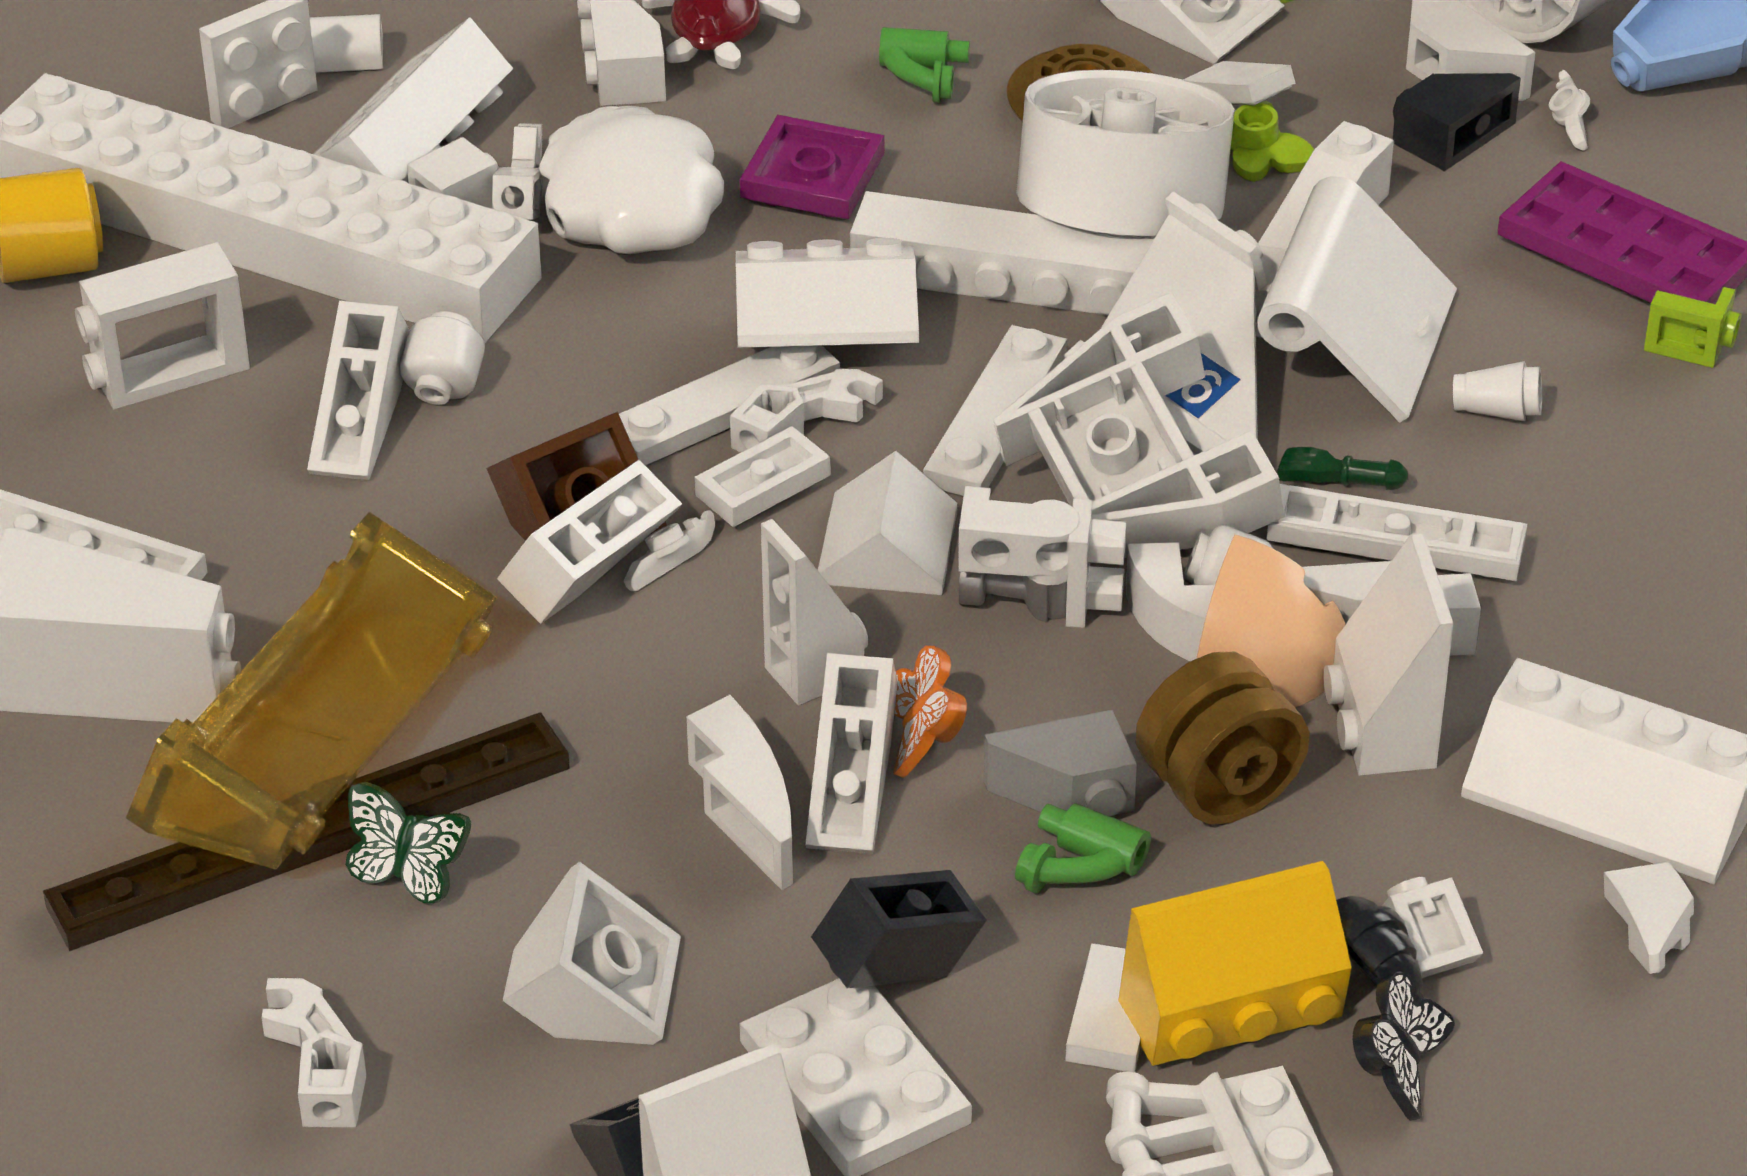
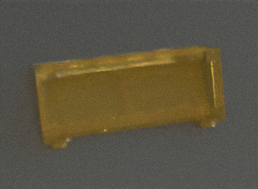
[126,512,497,870]

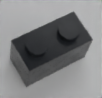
[811,870,987,988]

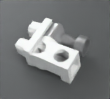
[959,486,1127,628]

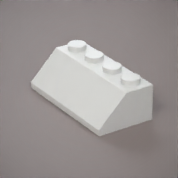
[313,17,513,183]
[1461,658,1747,885]

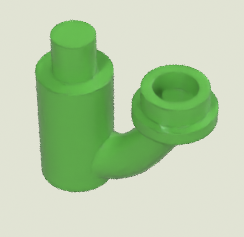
[879,27,970,103]
[1015,803,1151,894]

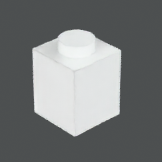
[407,137,499,209]

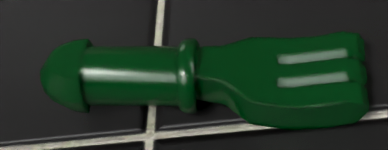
[1276,447,1408,490]

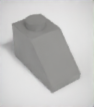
[984,710,1137,816]

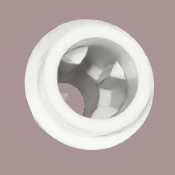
[1453,361,1542,421]

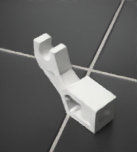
[492,123,542,220]
[730,369,883,452]
[262,978,366,1127]

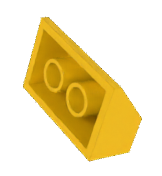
[1118,861,1352,1066]

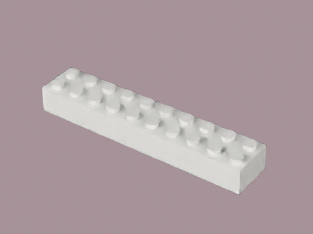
[0,73,542,343]

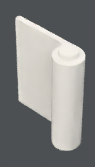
[1257,176,1457,423]

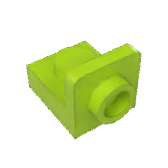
[1644,287,1742,368]

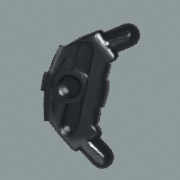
[1336,896,1424,1000]

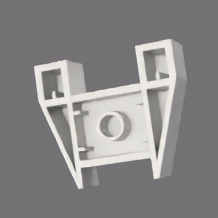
[993,292,1285,558]

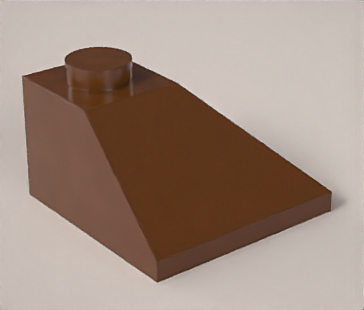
[486,411,667,541]

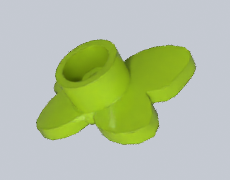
[1230,101,1315,182]

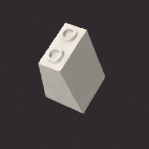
[0,527,242,726]

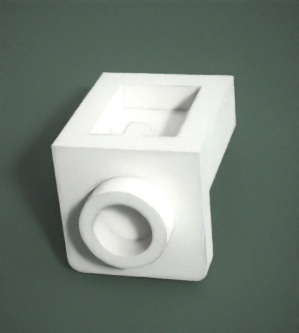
[1382,877,1483,978]

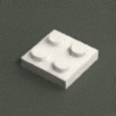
[199,0,318,128]

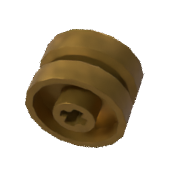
[1136,651,1310,824]

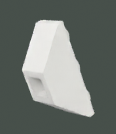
[1406,0,1535,101]

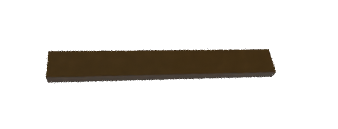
[43,712,570,951]

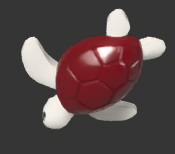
[642,0,800,69]

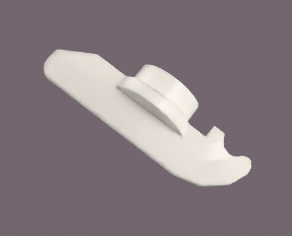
[1549,70,1590,151]
[624,510,715,591]

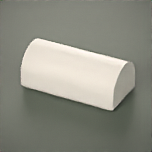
[310,14,383,73]

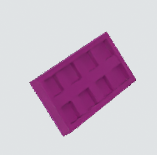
[1497,161,1747,304]

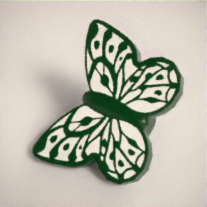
[345,782,471,904]

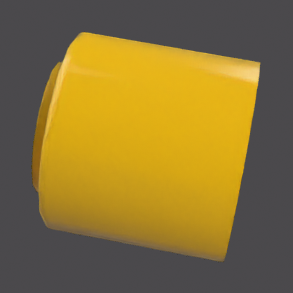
[0,168,103,283]

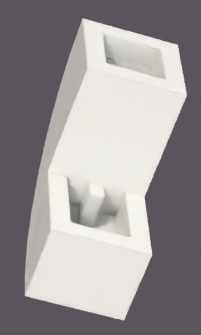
[1126,542,1215,661]

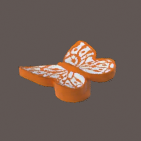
[893,645,967,778]

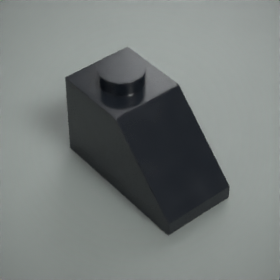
[1392,73,1521,172]

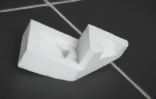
[1604,862,1694,974]

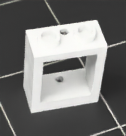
[75,242,250,410]

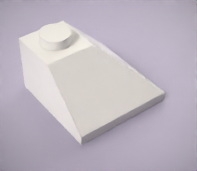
[503,862,681,1045]

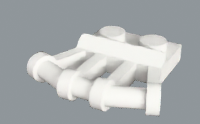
[1105,1066,1333,1176]

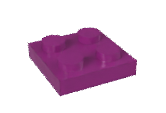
[740,114,885,219]

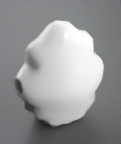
[539,106,724,254]

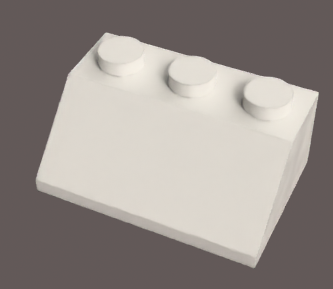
[736,238,919,347]

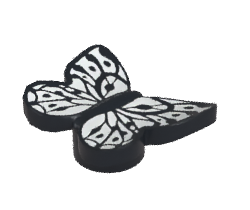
[1352,972,1455,1121]

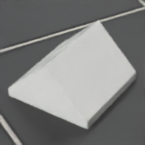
[818,451,957,595]

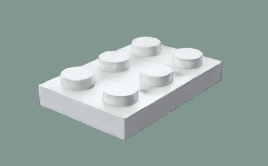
[739,978,972,1176]

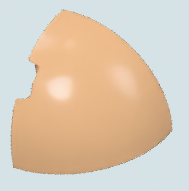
[1197,534,1346,708]

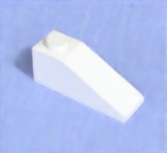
[1258,121,1394,249]
[307,301,410,480]
[497,460,682,624]
[761,519,868,706]
[805,653,898,854]

